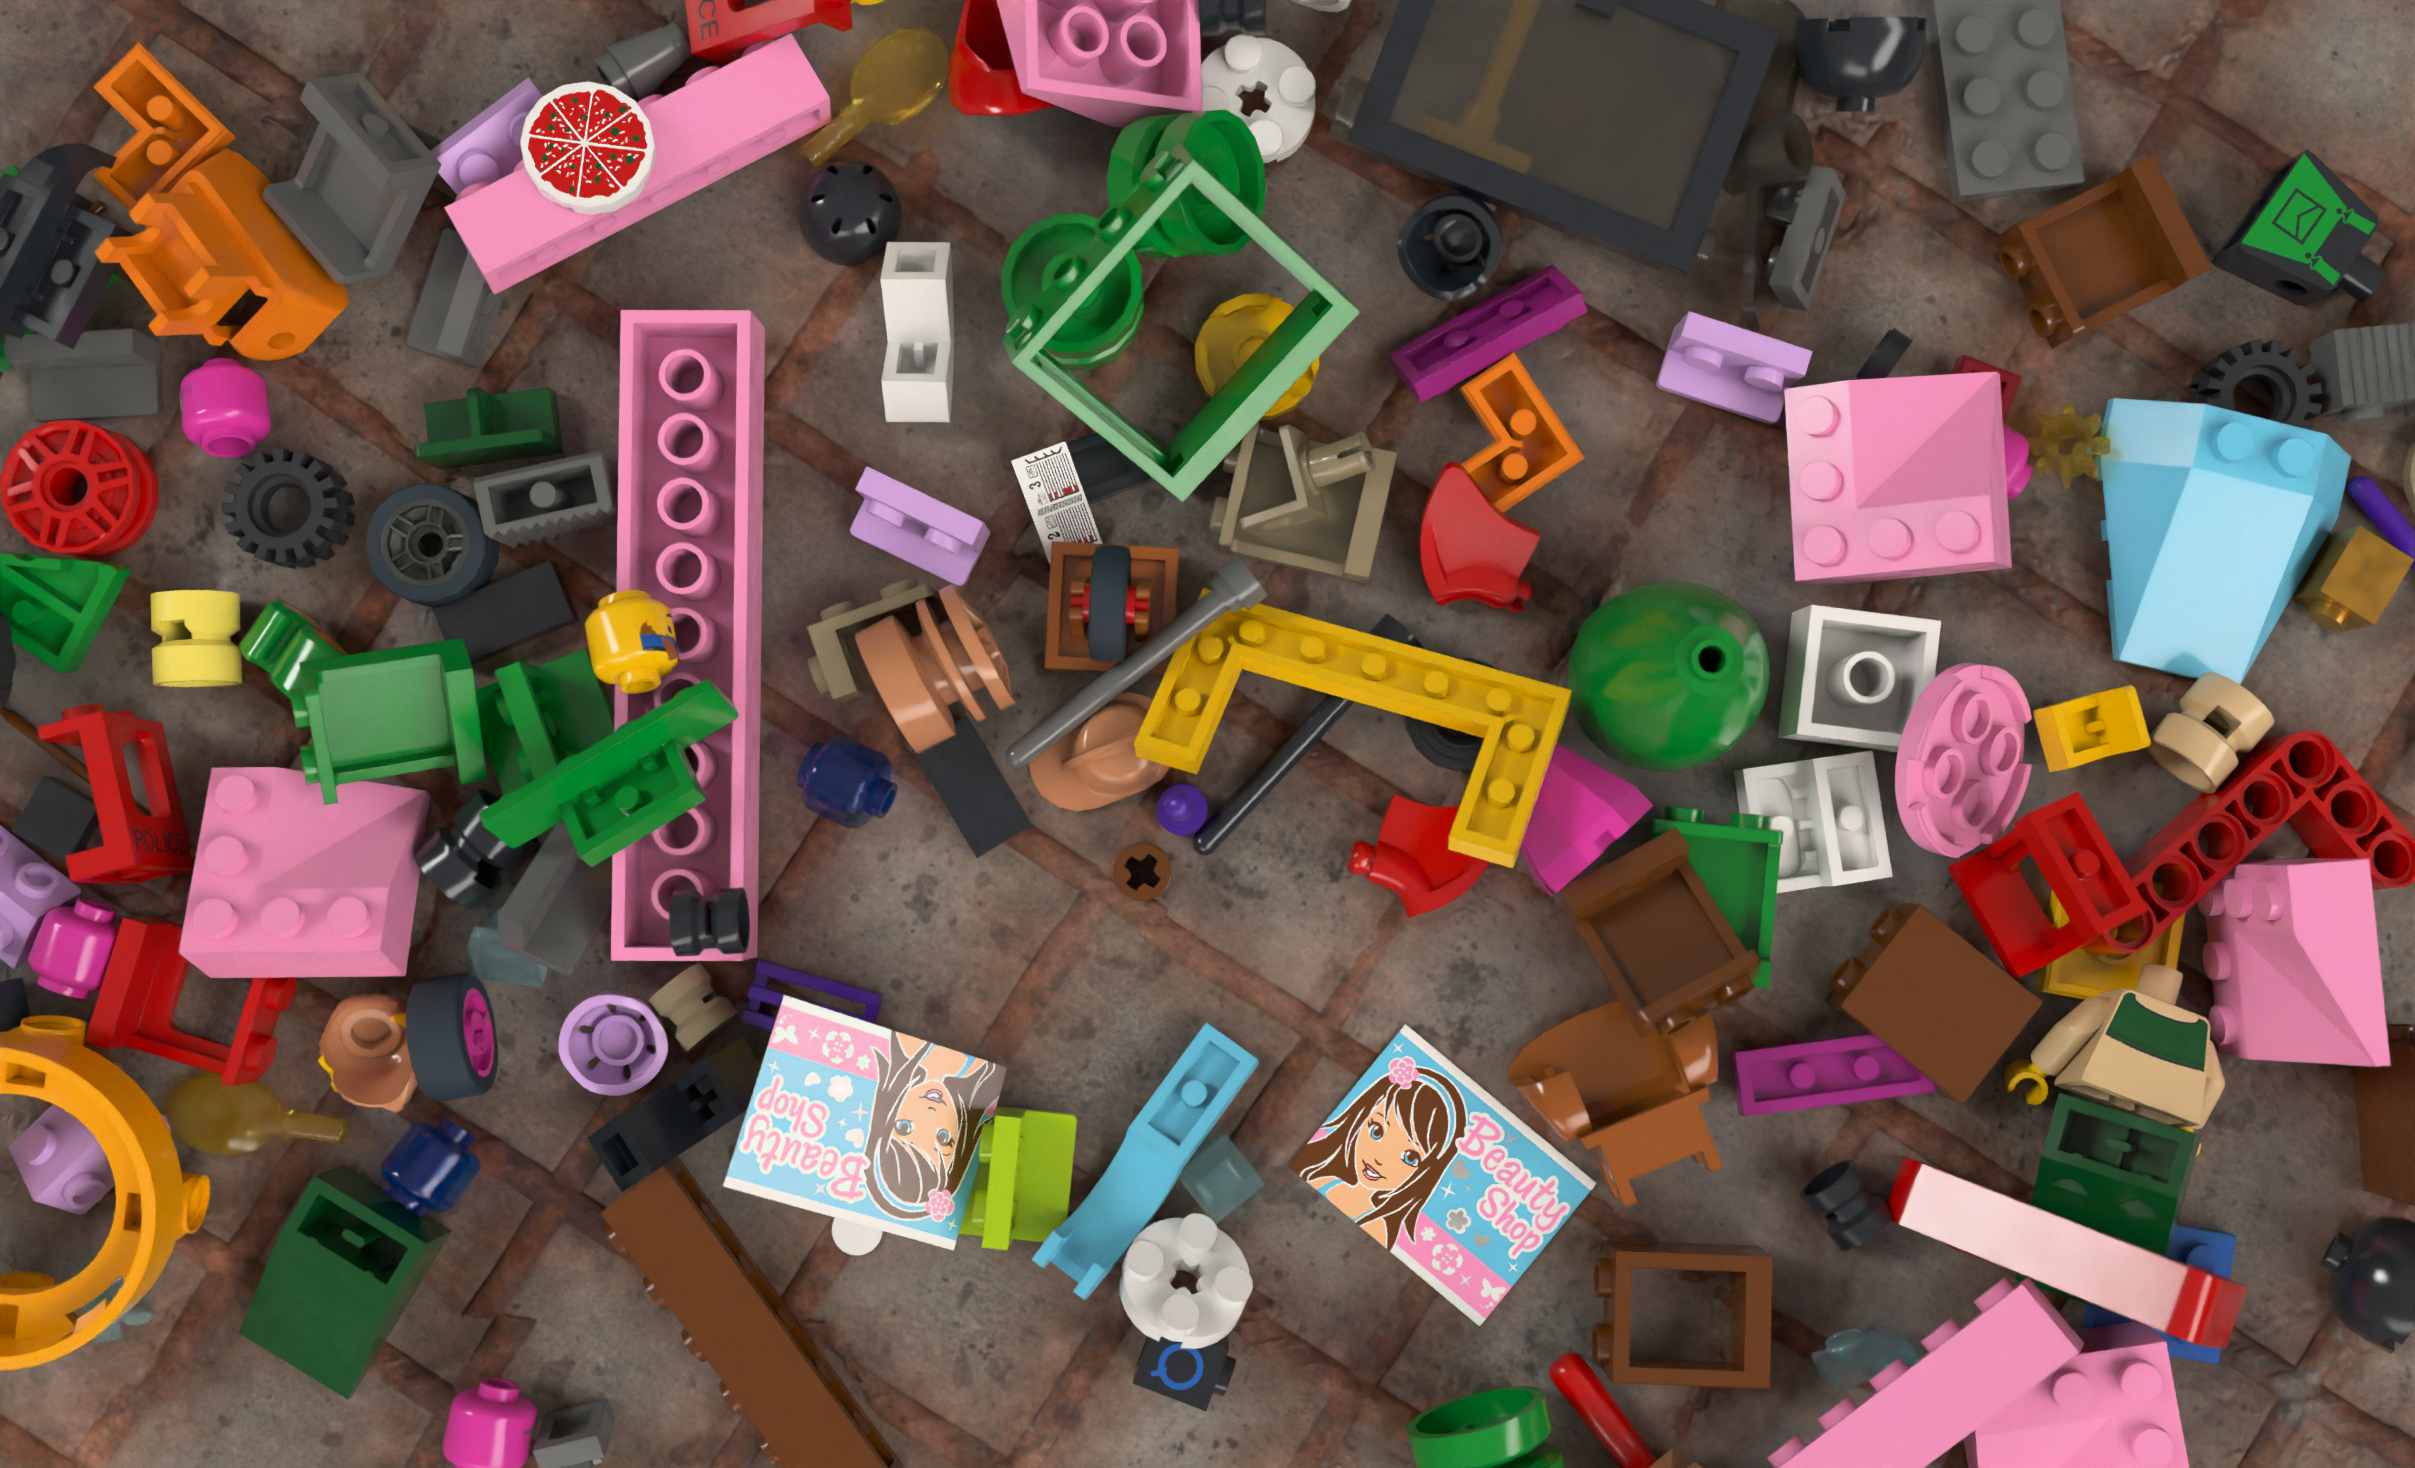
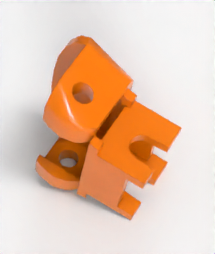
[94,148,350,361]

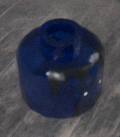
[797,735,898,829]

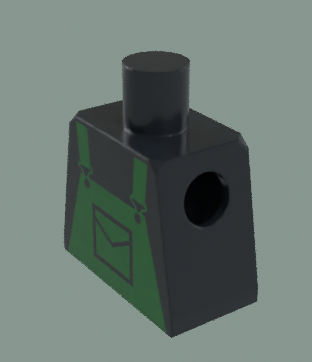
[2211,149,2387,306]

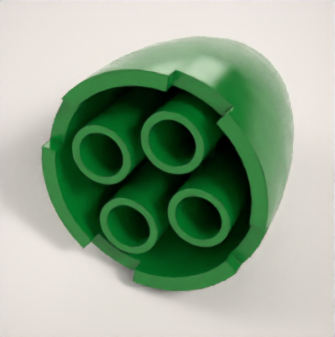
[1567,580,1770,772]

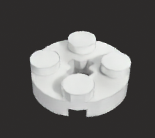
[1201,34,1316,163]
[1119,1213,1253,1349]

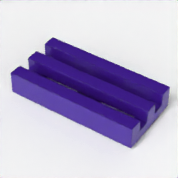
[740,959,884,1031]

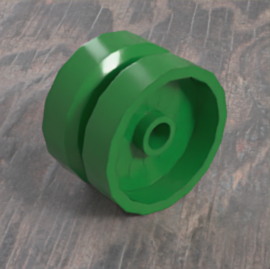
[1107,110,1266,258]
[1001,213,1144,371]
[1405,1386,1566,1468]

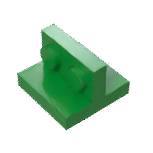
[475,648,615,795]

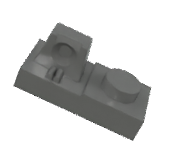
[1765,165,1847,311]

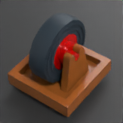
[1044,541,1179,676]

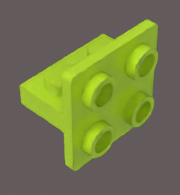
[959,1106,1077,1250]

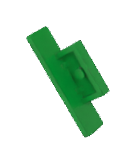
[479,679,739,867]

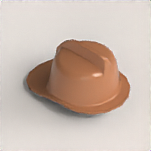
[1029,692,1170,812]

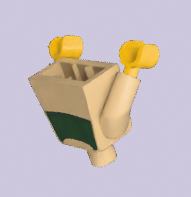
[2004,963,2225,1155]

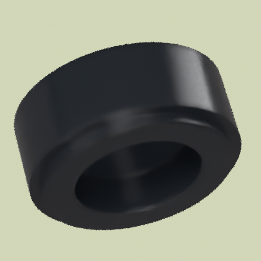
[1856,328,1913,380]

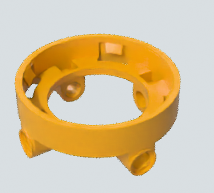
[0,1015,211,1370]

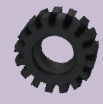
[2186,339,2322,430]
[222,448,355,568]

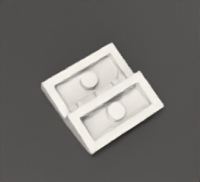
[1733,750,1893,893]

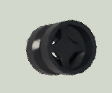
[1199,0,1266,37]
[669,887,750,957]
[1800,1159,1893,1251]

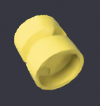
[151,590,242,687]

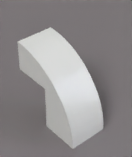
[881,242,954,422]

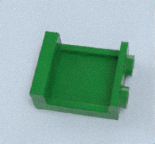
[289,638,487,805]
[1649,806,1784,988]

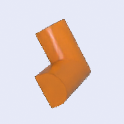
[93,42,236,212]
[1459,352,1585,513]

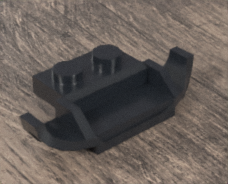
[0,143,133,379]

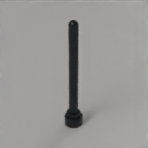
[1192,613,1424,855]

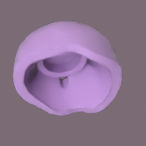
[558,991,668,1096]

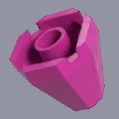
[1520,743,1653,896]

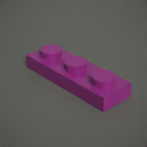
[1388,264,1587,403]
[1729,1032,1935,1117]

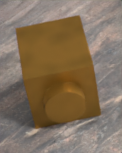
[2291,525,2414,632]

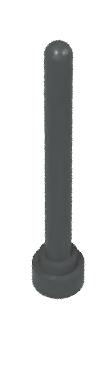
[1006,555,1268,768]

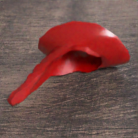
[947,0,1056,116]

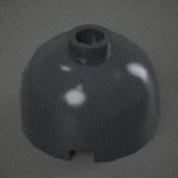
[1794,17,1927,112]
[2320,1216,2415,1354]

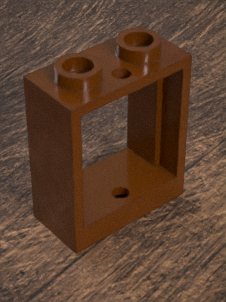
[1592,1240,1773,1389]

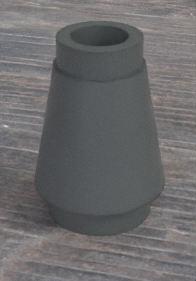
[593,22,693,103]

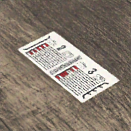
[1011,441,1102,564]

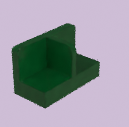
[414,387,563,470]

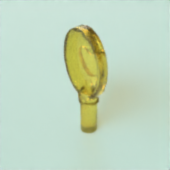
[800,26,949,168]
[166,1073,349,1156]

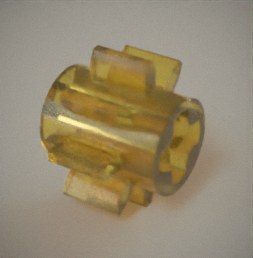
[2027,403,2111,488]

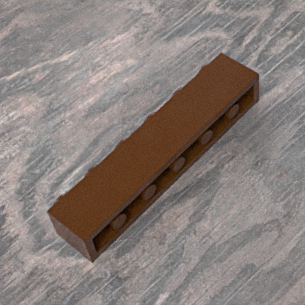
[600,1157,904,1468]

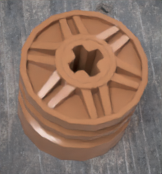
[855,583,1016,754]

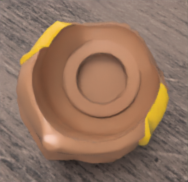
[318,993,418,1113]

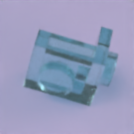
[1811,1325,1919,1393]

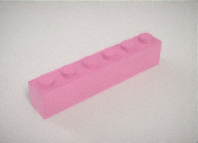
[444,33,831,295]
[1767,1277,2084,1468]

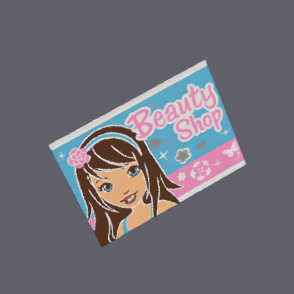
[723,995,1008,1250]
[1288,1024,1597,1326]

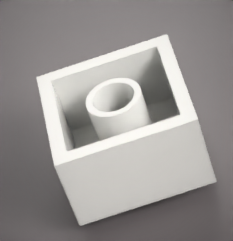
[1778,605,1941,753]

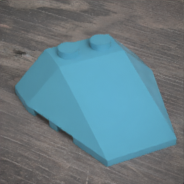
[2095,398,2351,685]

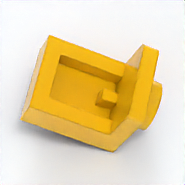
[2032,685,2151,772]

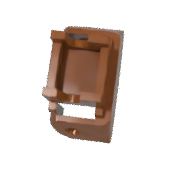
[1507,1000,1723,1207]

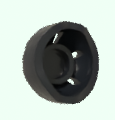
[799,160,902,266]
[1397,193,1504,301]

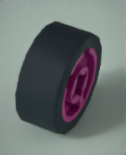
[406,972,498,1102]

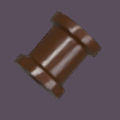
[1113,843,1172,901]

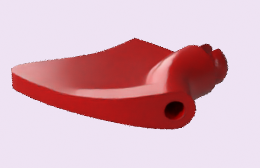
[1420,461,1540,614]
[1347,795,1490,918]

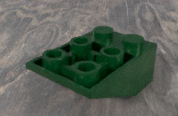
[2016,1093,2202,1319]
[239,1165,452,1399]

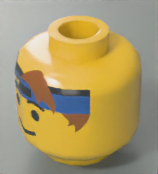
[585,590,679,694]

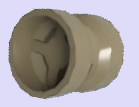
[648,962,739,1052]

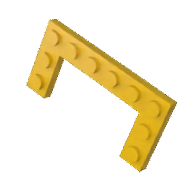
[1134,588,1572,868]

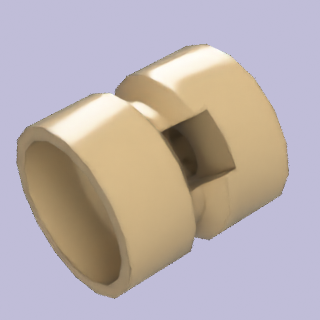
[2146,672,2274,794]

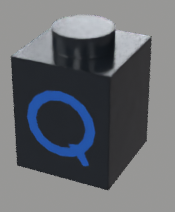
[1132,1335,1236,1411]

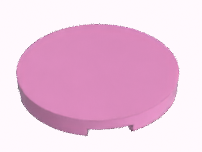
[1895,663,2032,858]

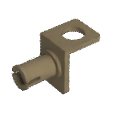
[1240,424,1376,537]

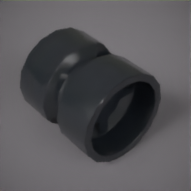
[413,789,541,911]

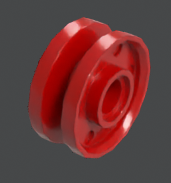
[0,420,159,558]

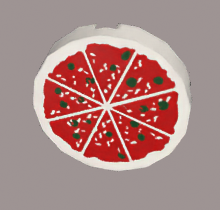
[520,81,657,215]

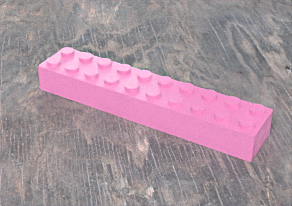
[611,310,765,961]

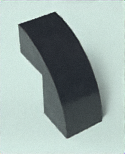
[587,1037,761,1192]

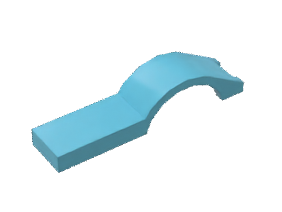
[1031,1022,1259,1300]

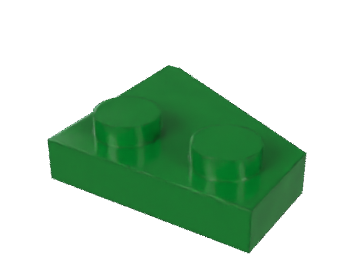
[0,550,132,674]

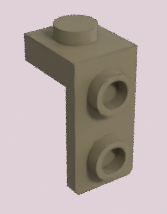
[807,578,939,703]

